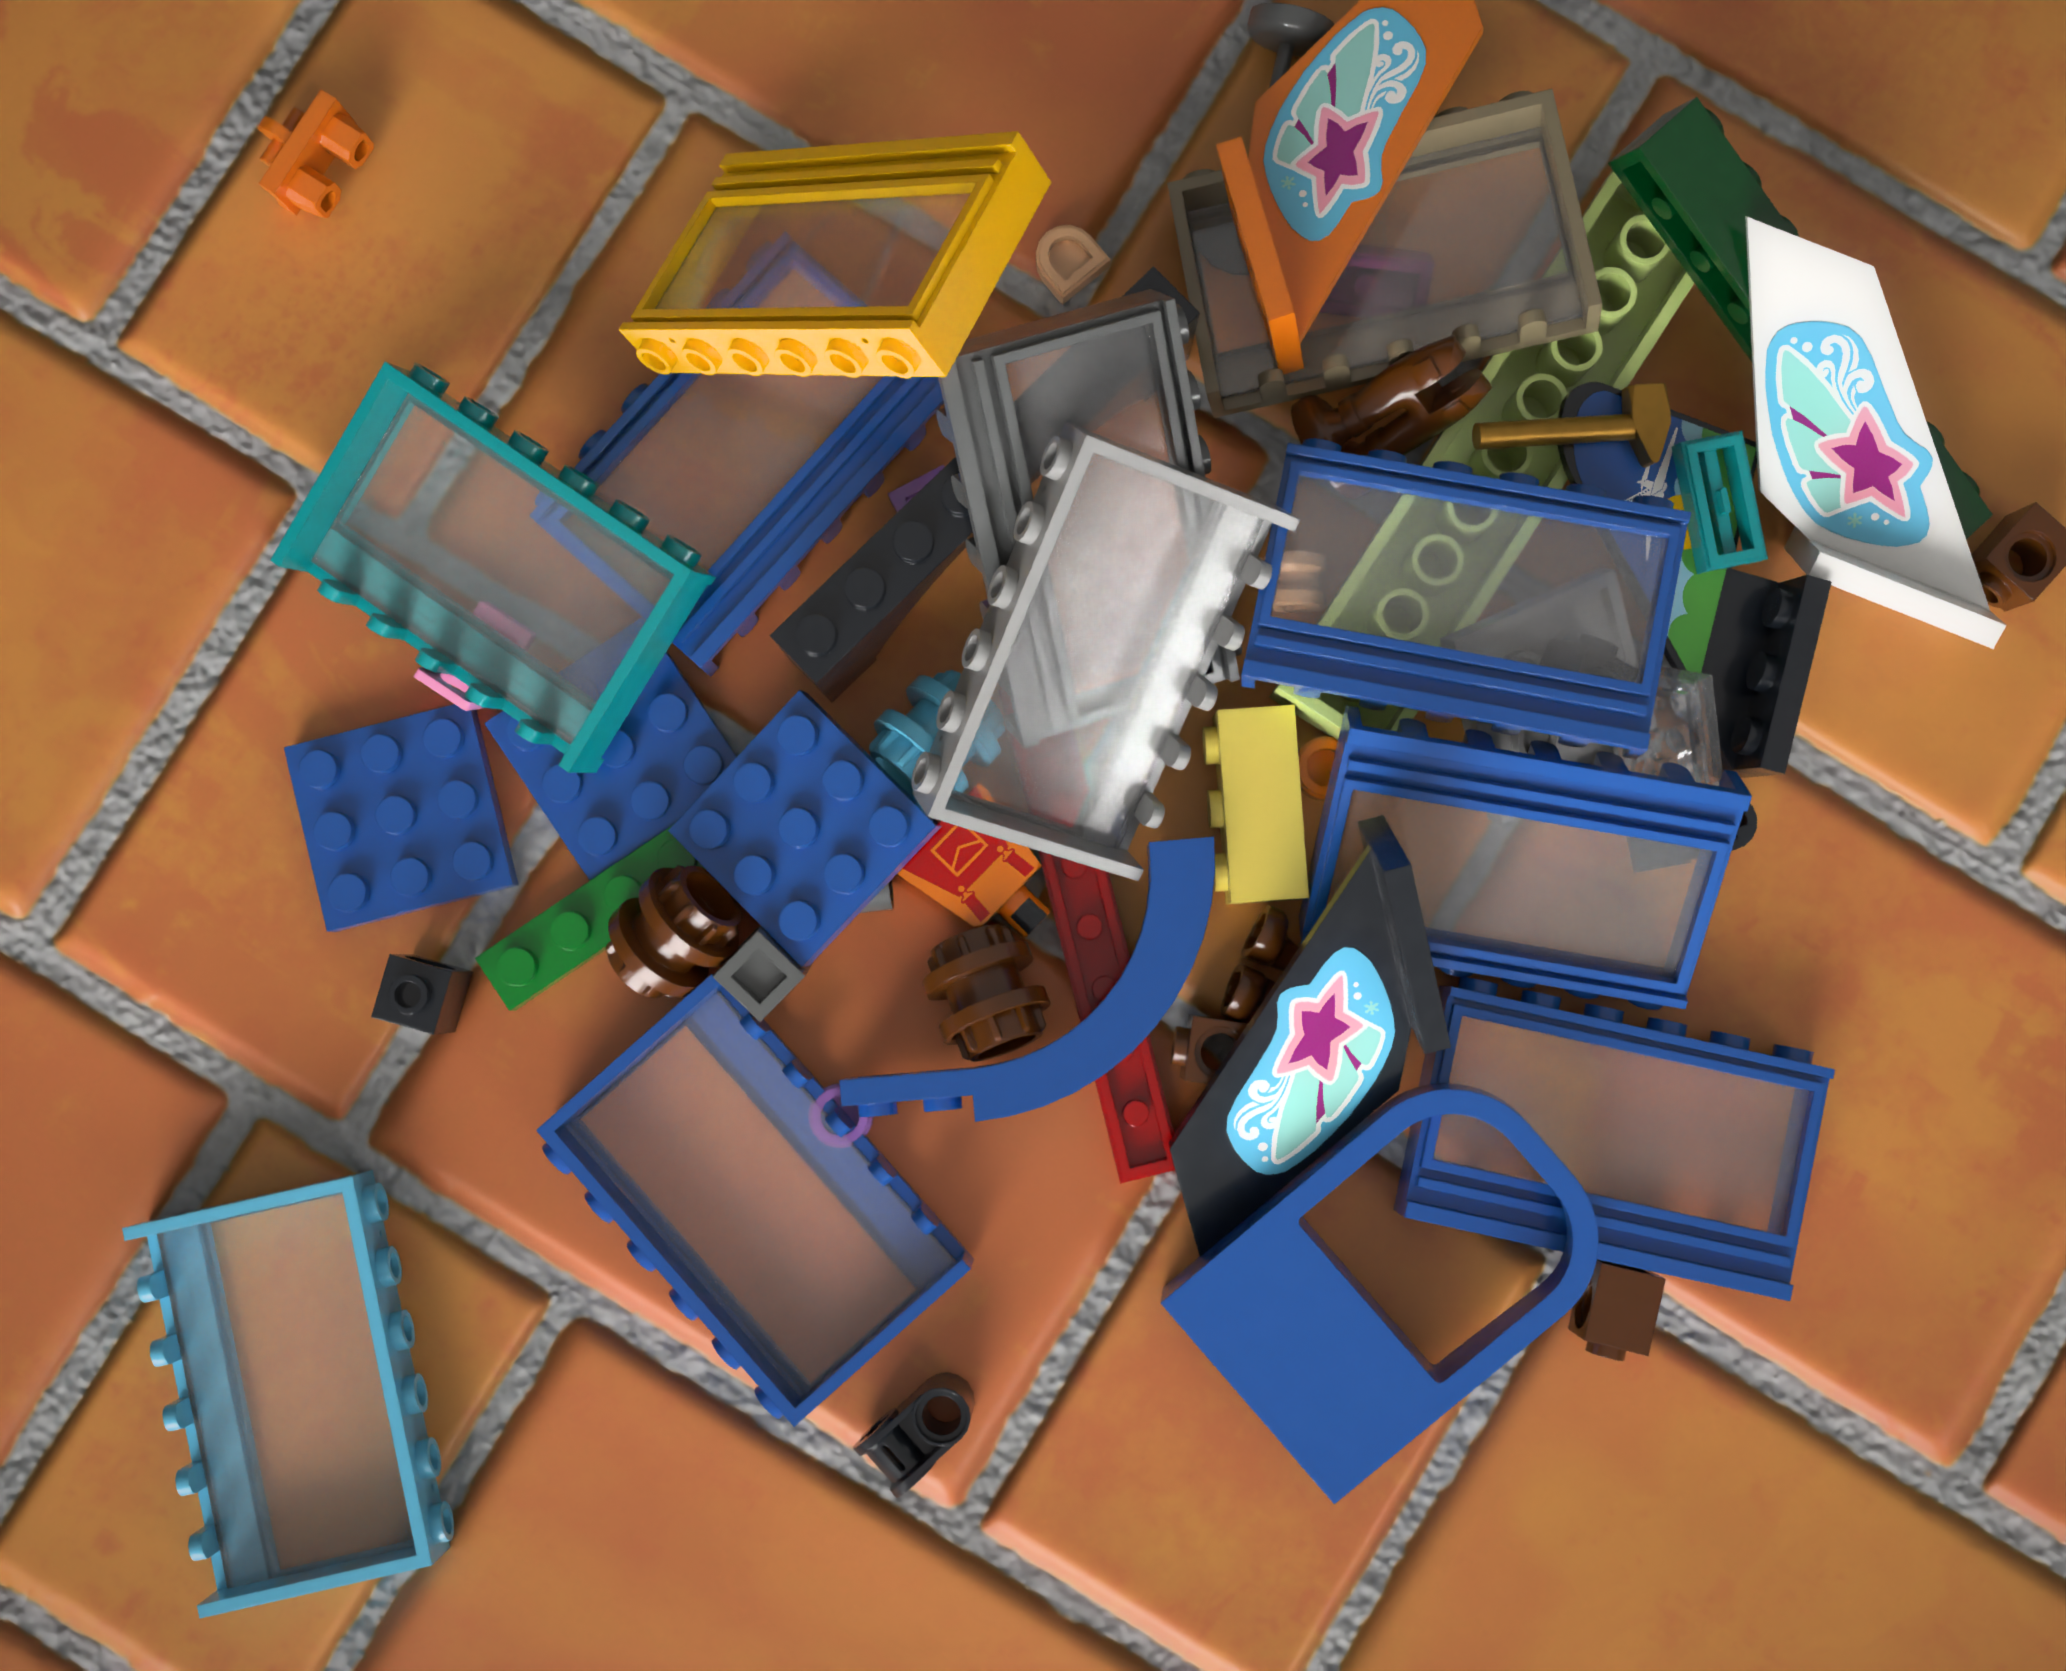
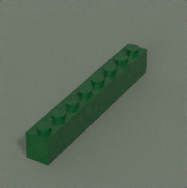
[1608,97,1993,539]

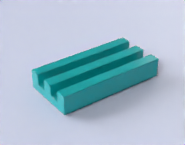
[1671,431,1768,574]

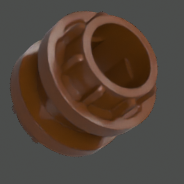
[606,865,742,998]
[922,924,1051,1062]

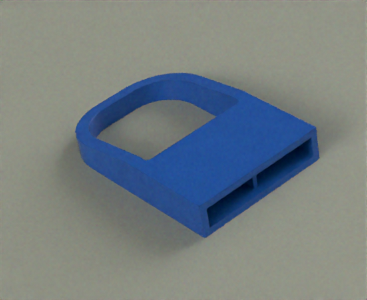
[1160,1083,1599,1504]

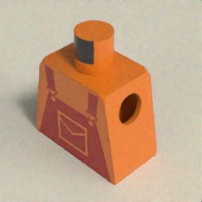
[897,782,1051,939]

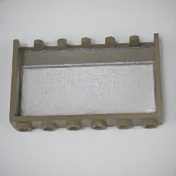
[1167,89,1602,418]

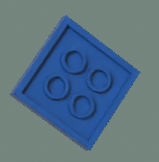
[484,617,737,880]
[668,690,942,967]
[284,704,519,932]

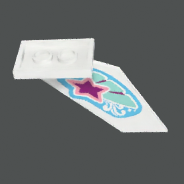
[1745,216,2007,649]

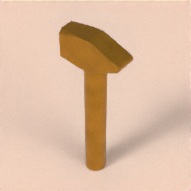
[1472,383,1671,468]

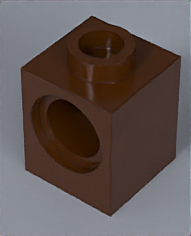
[1971,502,2066,612]
[1171,1014,1248,1084]
[1568,1259,1666,1361]

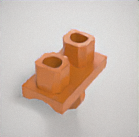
[257,89,374,218]

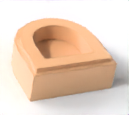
[1036,225,1111,305]

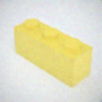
[1202,705,1309,905]

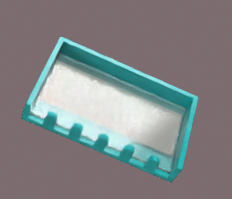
[271,362,716,773]

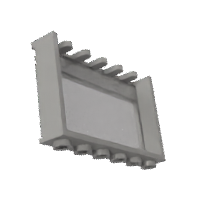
[911,421,1300,881]

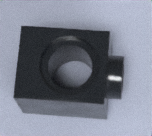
[371,954,473,1035]

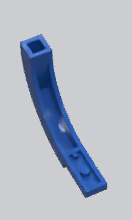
[839,837,1215,1122]

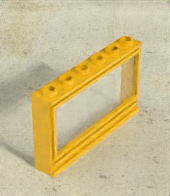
[618,131,1051,378]

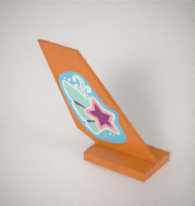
[1216,0,1483,375]

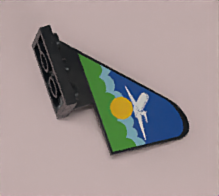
[1557,382,1832,778]

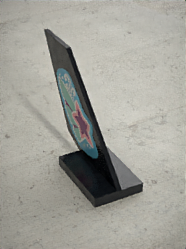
[1168,815,1451,1257]

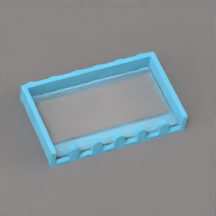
[122,1170,454,1619]

